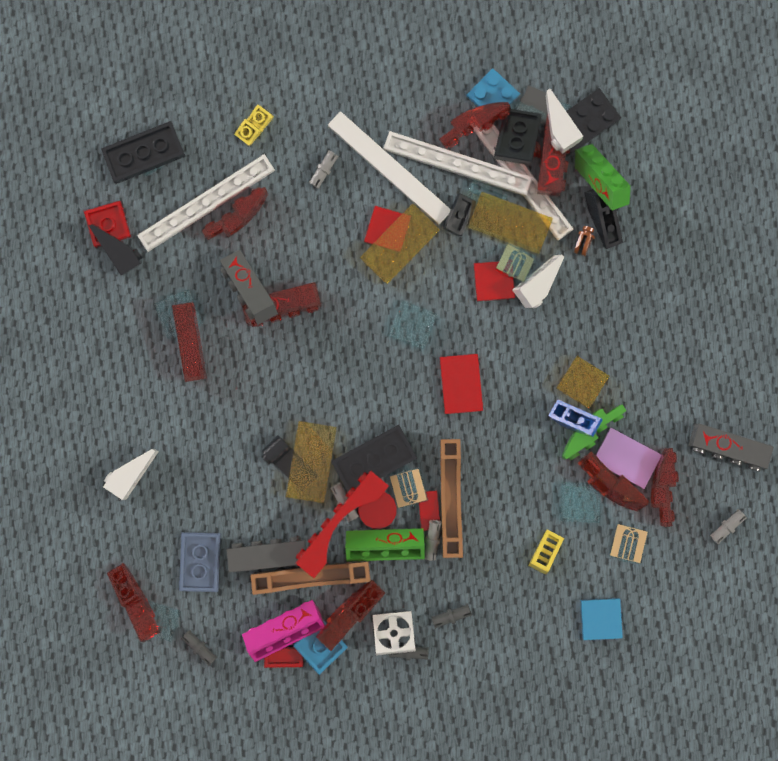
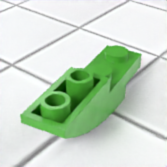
[562,404,627,461]

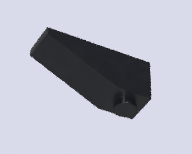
[584,189,623,249]
[89,224,143,275]

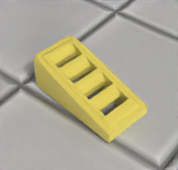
[528,530,564,574]

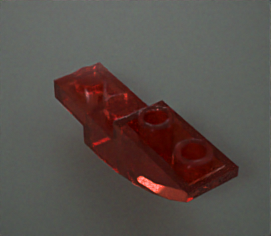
[439,102,511,149]
[202,187,268,240]
[651,448,679,527]
[578,451,650,511]
[107,563,160,643]
[316,580,385,651]

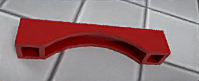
[295,471,389,578]

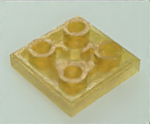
[556,356,610,409]

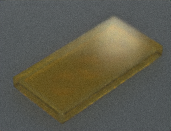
[468,192,553,254]
[360,204,440,284]
[286,421,337,503]

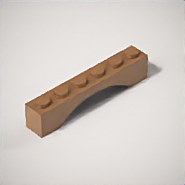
[440,439,463,558]
[251,561,371,595]

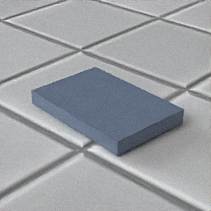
[179,532,221,592]

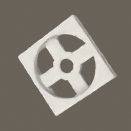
[373,611,415,655]

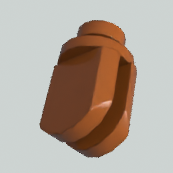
[574,226,595,256]

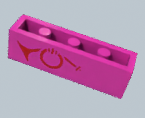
[242,600,326,662]

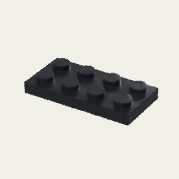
[539,88,621,162]
[101,121,186,184]
[331,425,417,492]

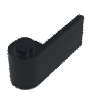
[261,435,319,492]

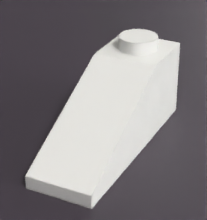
[545,89,583,154]
[513,254,564,309]
[103,449,159,500]

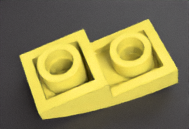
[234,104,274,146]

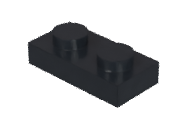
[443,193,476,236]

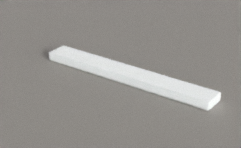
[328,111,451,225]
[468,111,574,241]
[383,131,533,196]
[137,154,275,252]

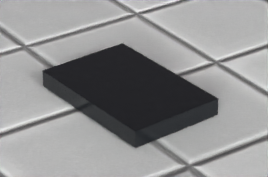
[494,108,542,166]

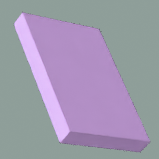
[592,428,662,489]

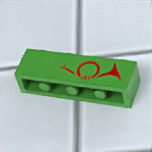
[575,144,631,210]
[346,528,425,561]

